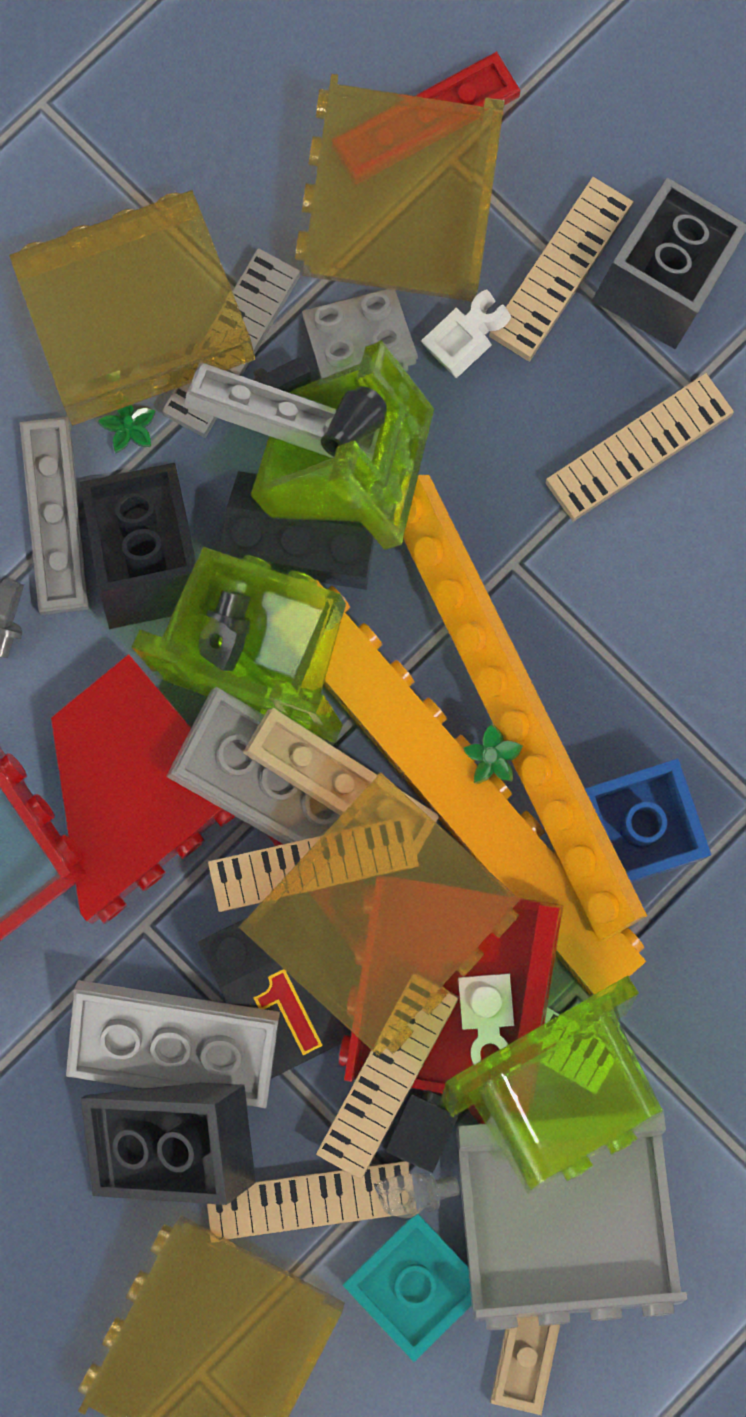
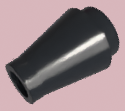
[321,386,387,459]

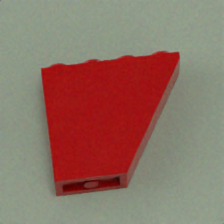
[51,654,236,924]

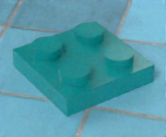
[342,1211,472,1362]

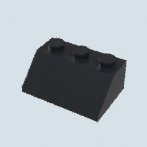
[218,471,382,590]

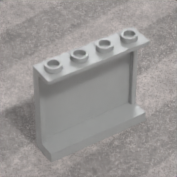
[456,1109,687,1330]

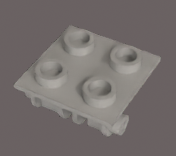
[302,287,418,390]

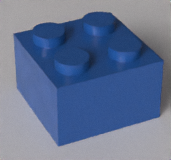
[585,758,712,883]

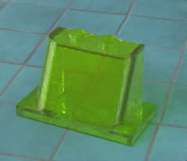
[251,340,434,550]
[132,547,346,743]
[441,975,663,1194]

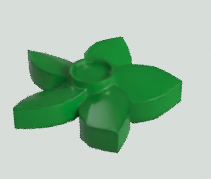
[98,395,156,454]
[463,724,523,784]

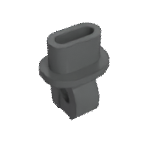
[0,579,24,658]

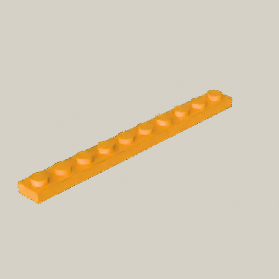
[385,475,647,941]

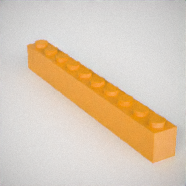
[271,580,647,1003]

